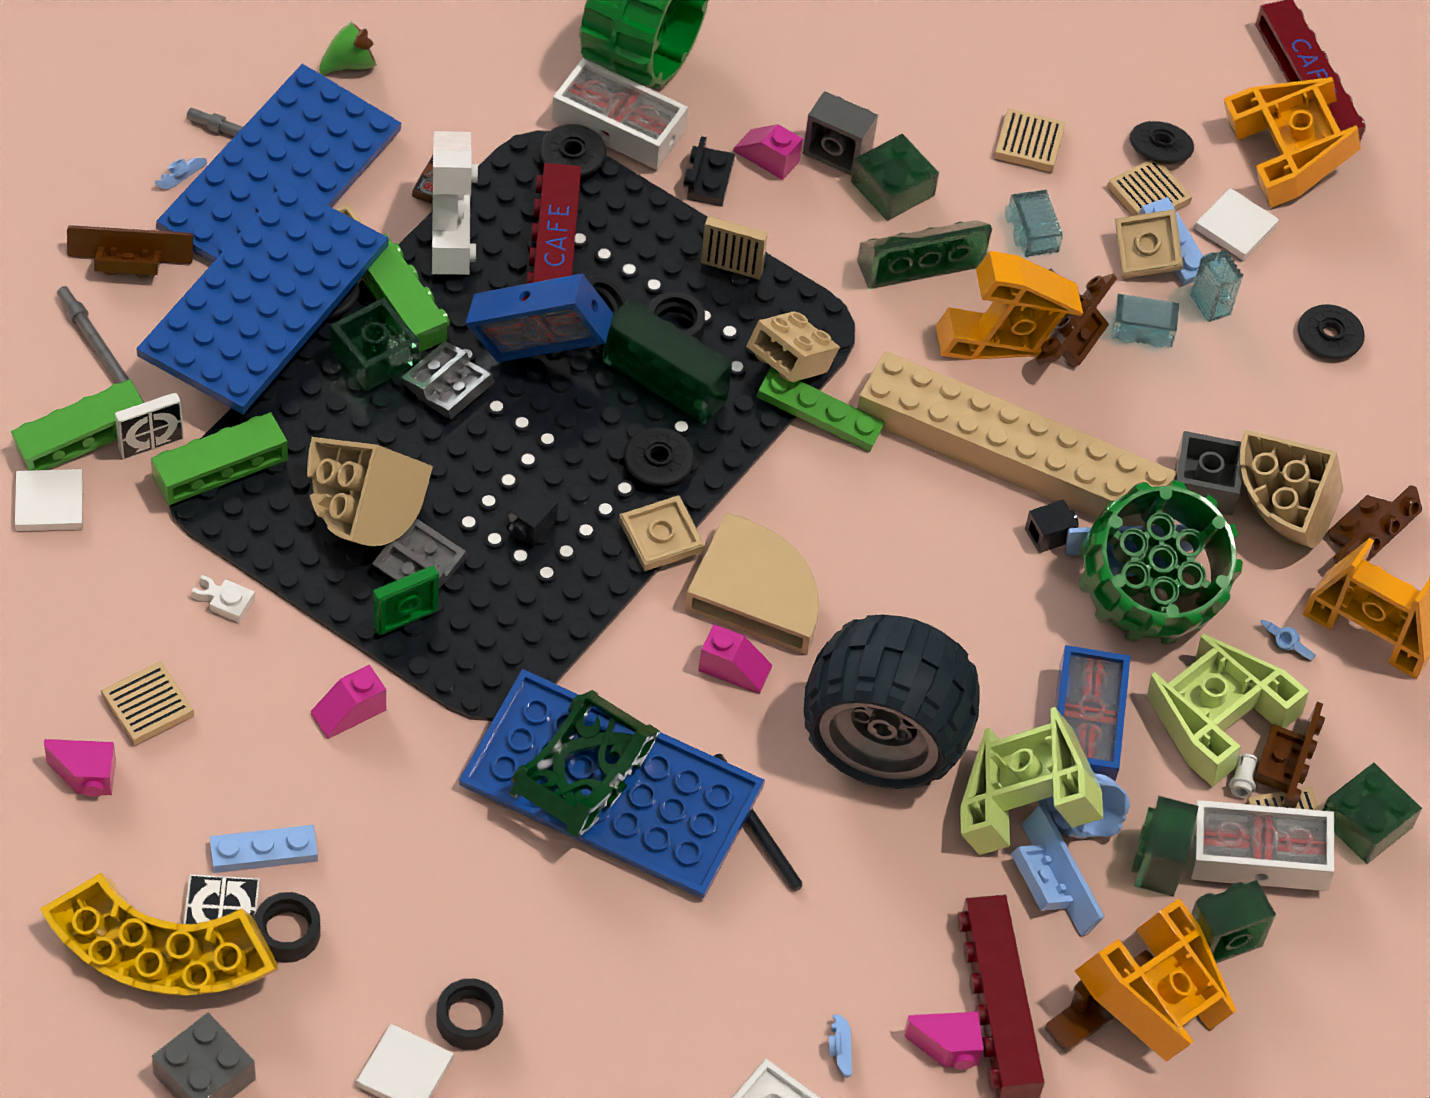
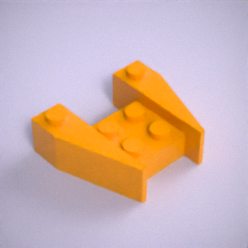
[1223,77,1361,208]
[936,251,1083,360]
[1303,538,1430,679]
[1075,898,1237,1062]

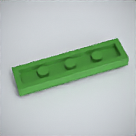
[756,367,885,452]

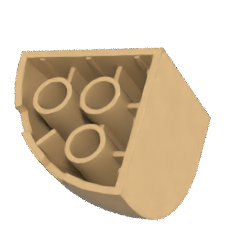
[1240,430,1344,548]
[307,437,433,546]

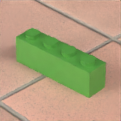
[361,234,450,355]
[11,379,143,471]
[151,413,288,506]

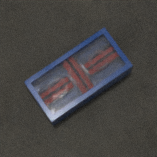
[466,273,613,362]
[1054,645,1131,781]

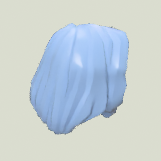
[1037,773,1130,838]

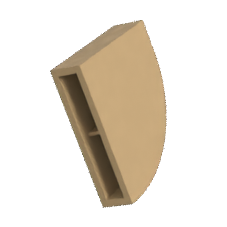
[685,512,819,655]

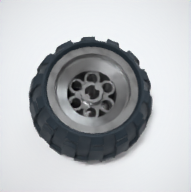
[804,614,980,789]

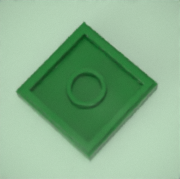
[373,565,439,635]

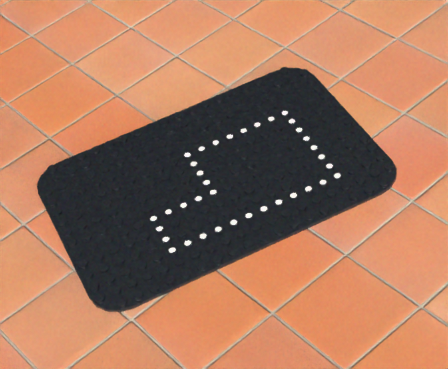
[168,130,855,721]

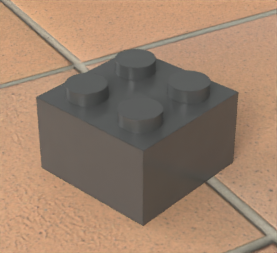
[802,91,878,178]
[1174,431,1242,516]
[152,1012,256,1098]

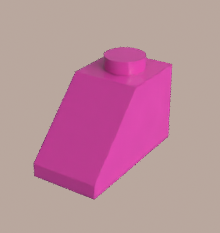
[733,124,803,180]
[698,624,772,694]
[311,664,387,739]
[44,739,116,797]
[904,1012,983,1070]

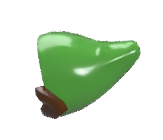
[319,21,377,75]

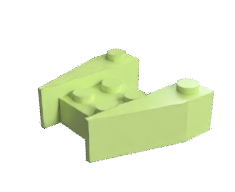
[1147,634,1309,787]
[960,707,1103,855]

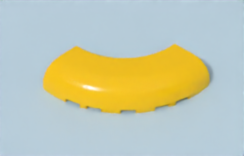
[40,873,278,995]

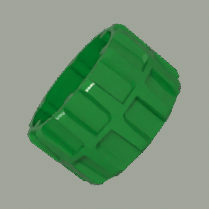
[579,0,708,89]
[1078,480,1243,644]

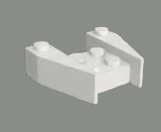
[432,131,478,275]

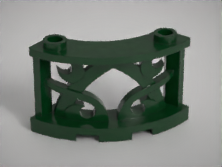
[509,690,660,838]

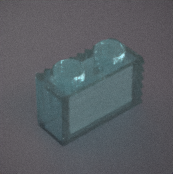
[1005,189,1063,258]
[1190,250,1244,322]
[1111,293,1179,348]

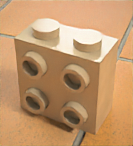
[746,311,840,382]

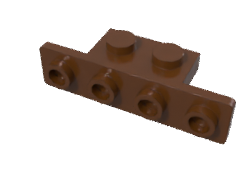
[67,225,193,277]
[1036,274,1117,367]
[1328,485,1422,564]
[1254,701,1325,808]
[1045,950,1155,1052]

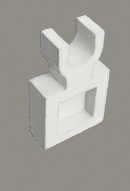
[192,575,255,624]

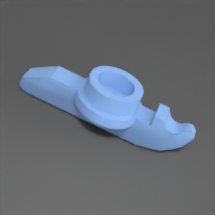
[155,158,207,189]
[1261,620,1316,660]
[829,1014,852,1078]

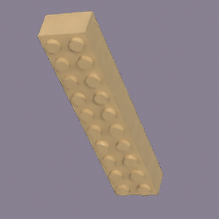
[857,351,1177,526]

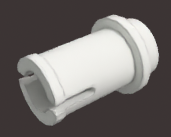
[1229,753,1259,798]

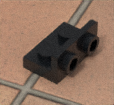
[683,136,735,207]

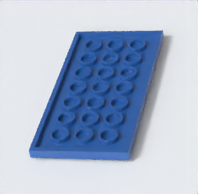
[156,63,401,263]
[136,182,389,415]
[459,669,765,899]

